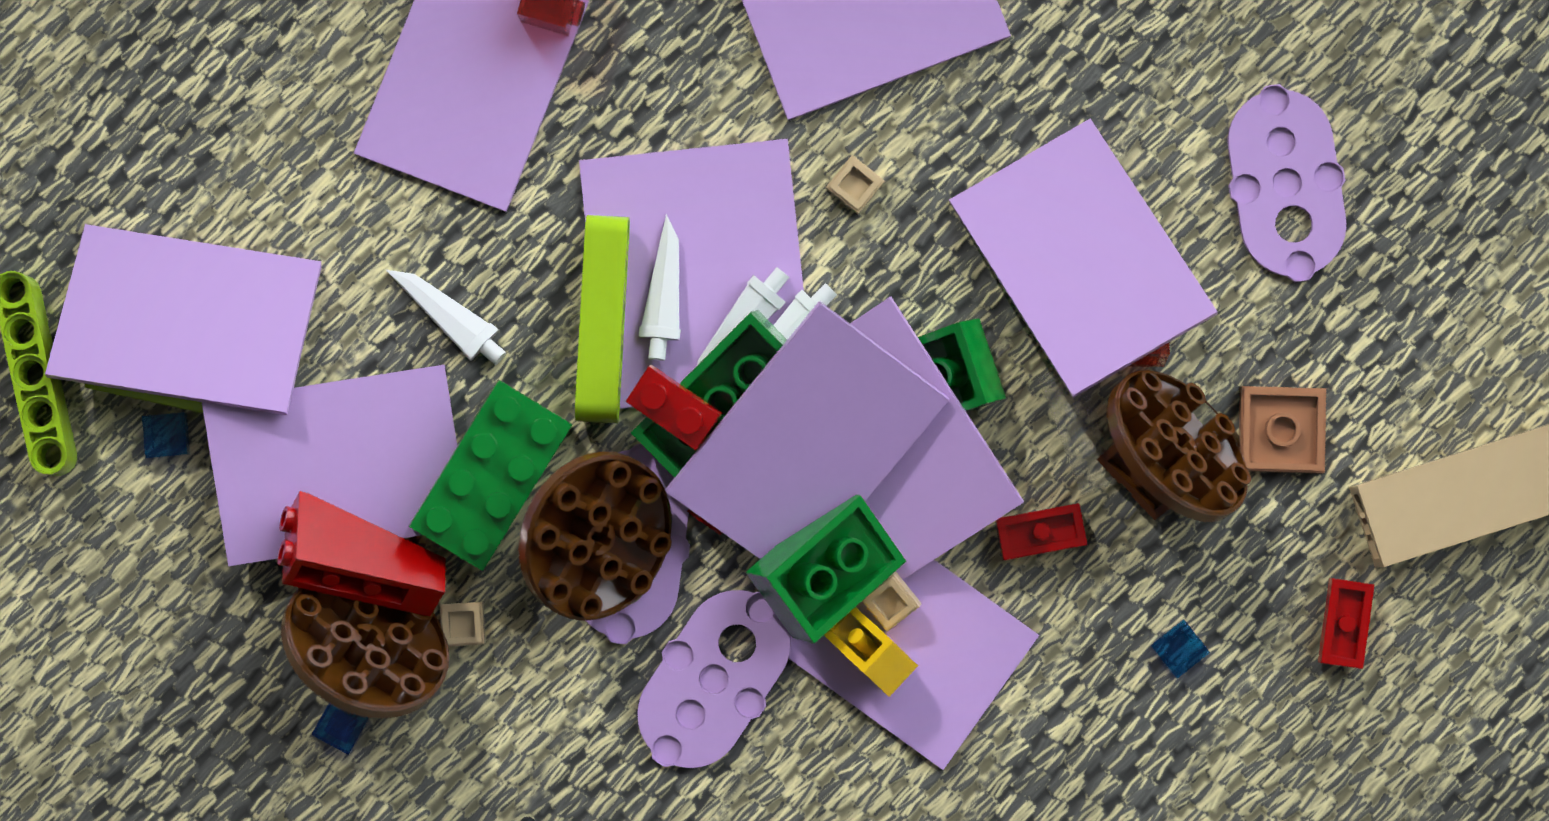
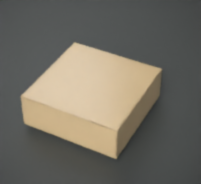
[826,155,885,215]
[862,571,922,632]
[440,602,486,647]

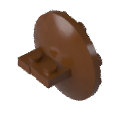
[1096,370,1251,522]
[519,451,672,621]
[281,588,449,718]

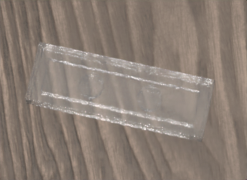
[1038,370,1118,496]

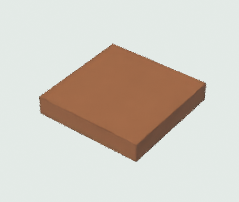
[1238,386,1326,474]

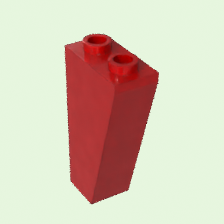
[277,491,446,616]

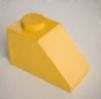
[824,607,918,697]

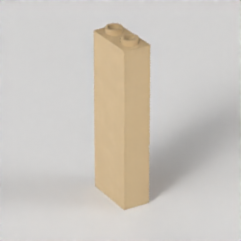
[1349,424,1549,568]

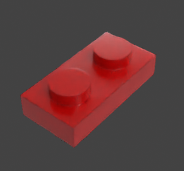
[625,365,723,450]
[995,503,1088,561]
[1318,578,1375,669]

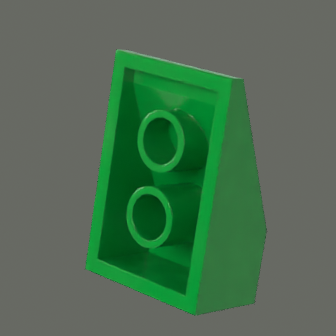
[918,318,1006,413]
[745,494,906,644]

